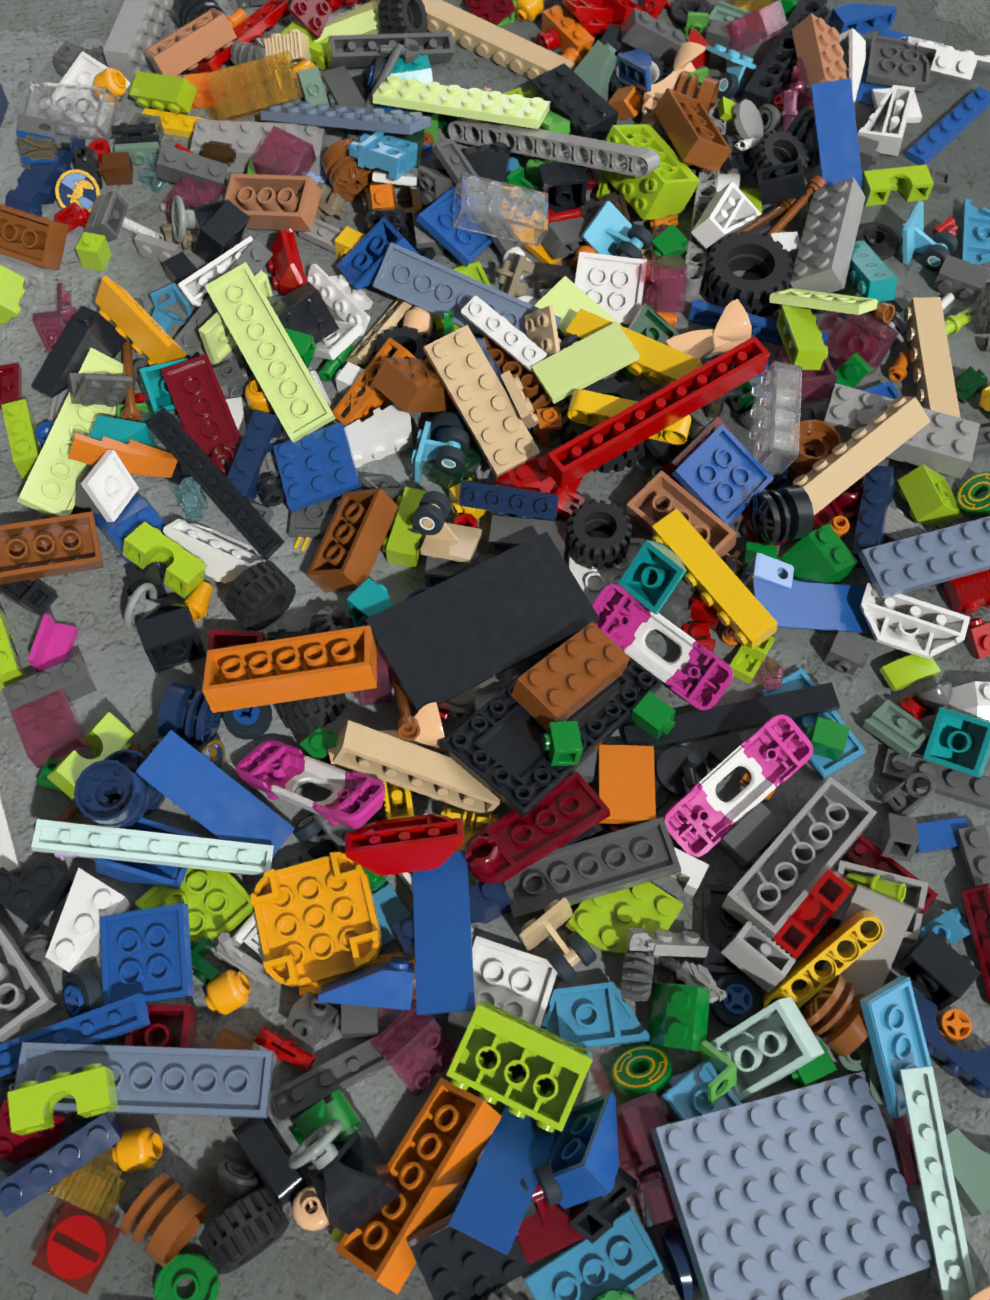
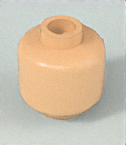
[402,307,434,338]
[292,1186,329,1232]

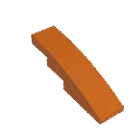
[68,433,177,478]

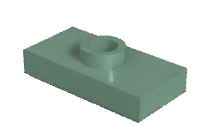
[297,66,330,107]
[115,142,160,166]

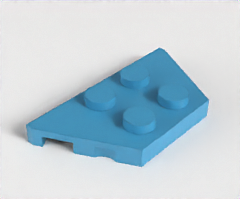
[960,198,990,265]
[541,982,650,1049]

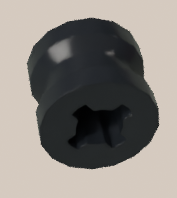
[257,476,286,507]

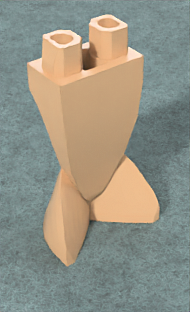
[641,42,706,128]
[665,299,752,360]
[328,702,445,774]

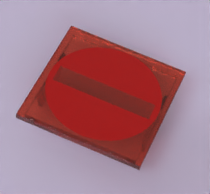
[31,1200,121,1295]

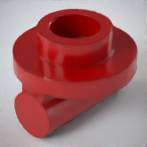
[932,217,958,236]

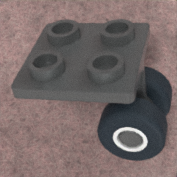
[293,813,382,860]

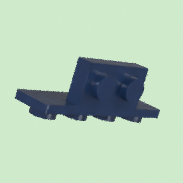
[459,480,559,520]

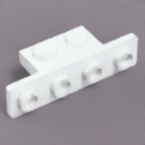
[915,41,990,83]
[306,264,373,336]
[461,296,547,372]

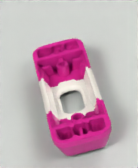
[592,584,734,710]
[664,714,813,857]
[236,740,386,829]

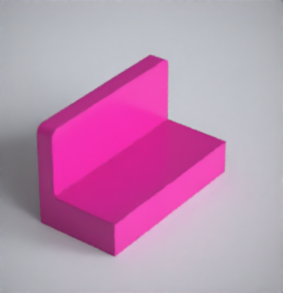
[28,614,79,673]

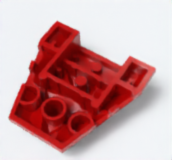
[562,0,643,36]

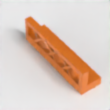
[332,337,417,427]

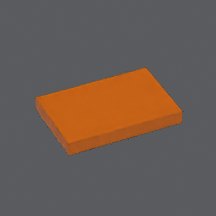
[598,745,656,824]

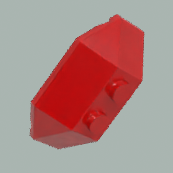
[268,228,307,296]
[492,455,583,517]
[345,814,465,876]

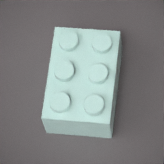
[710,997,825,1101]

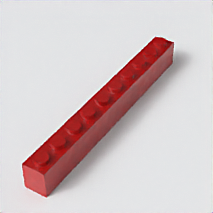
[546,336,770,489]

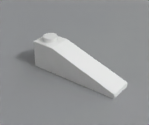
[838,28,866,102]

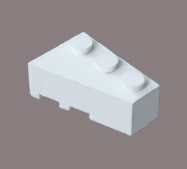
[858,85,915,156]
[691,181,761,249]
[345,403,413,468]
[45,867,133,974]

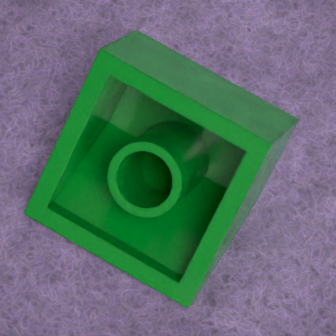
[780,523,858,584]
[646,983,711,1052]

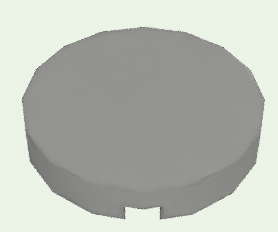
[733,99,763,140]

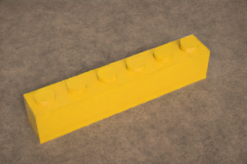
[565,308,702,386]
[651,508,778,650]

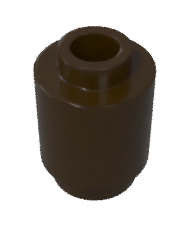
[202,140,236,167]

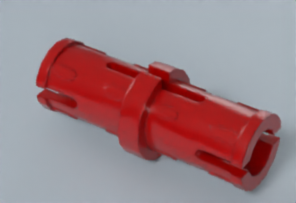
[254,1026,316,1073]

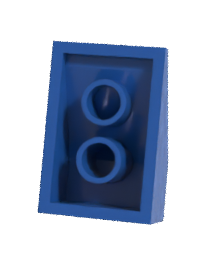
[336,217,419,290]
[86,493,165,564]
[95,818,200,890]
[318,957,414,1010]
[547,1092,619,1209]

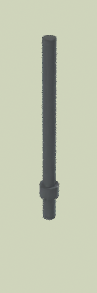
[346,43,404,141]

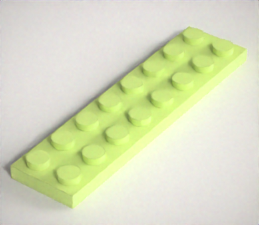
[373,76,550,129]
[205,262,336,443]
[17,348,124,518]

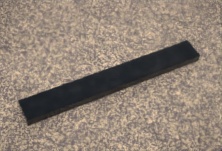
[146,407,285,560]
[623,682,840,750]

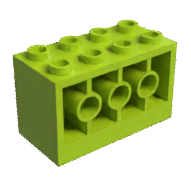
[599,124,700,220]
[446,1000,593,1133]

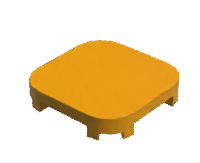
[251,852,382,987]

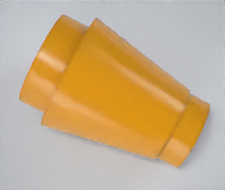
[183,582,213,621]

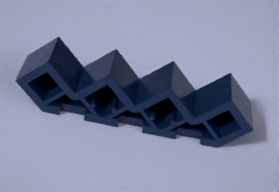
[5,133,86,216]

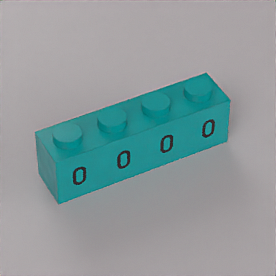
[847,241,898,302]

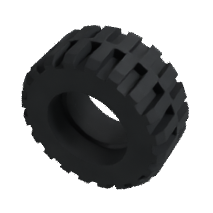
[702,231,794,317]
[560,378,648,473]

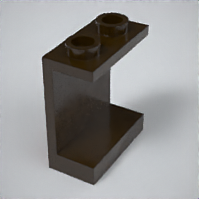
[361,184,422,213]

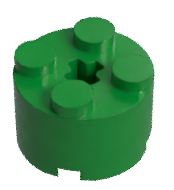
[288,1089,363,1161]

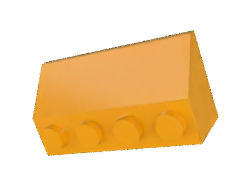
[95,275,187,366]

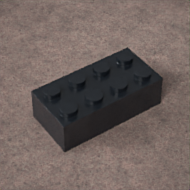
[530,63,618,140]

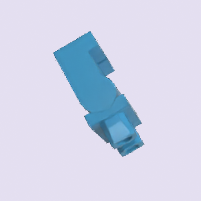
[349,131,418,180]

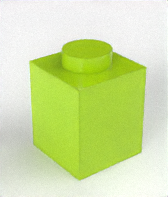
[75,232,112,272]

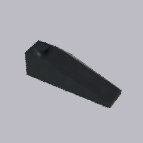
[421,142,512,187]
[32,306,128,398]

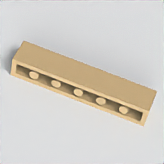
[904,297,961,418]
[792,396,931,515]
[333,720,500,818]

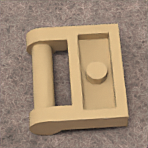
[501,371,540,428]

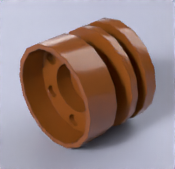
[675,71,720,113]
[322,139,374,201]
[782,420,842,481]
[800,974,868,1057]
[120,1172,209,1267]

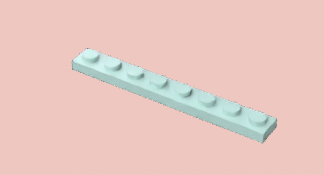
[31,819,274,876]
[899,1066,976,1300]

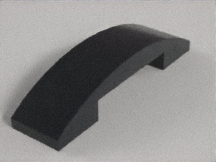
[0,580,58,616]

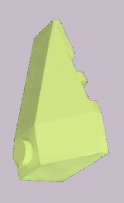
[313,1,383,42]

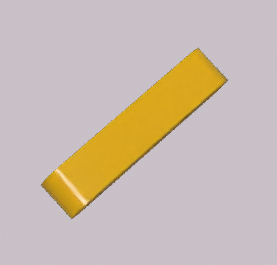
[567,390,691,445]
[762,910,884,1009]

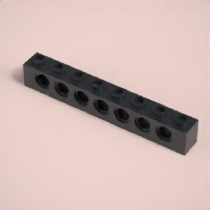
[742,0,829,109]

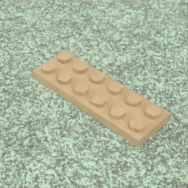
[424,325,540,478]

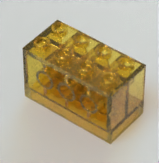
[204,50,303,120]

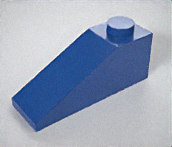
[828,3,897,35]
[617,48,652,92]

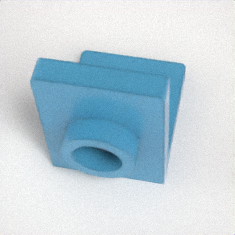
[150,282,193,319]
[151,308,187,333]
[919,908,971,945]

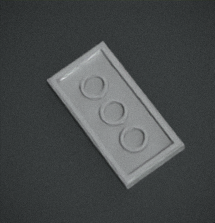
[820,884,915,996]

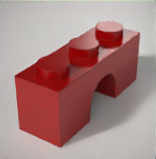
[773,868,855,959]

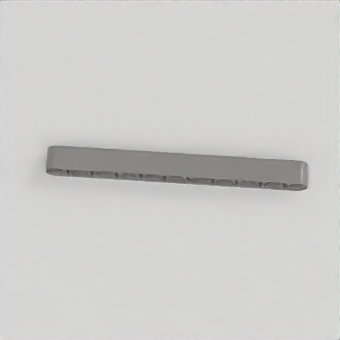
[681,106,727,296]
[448,117,660,177]

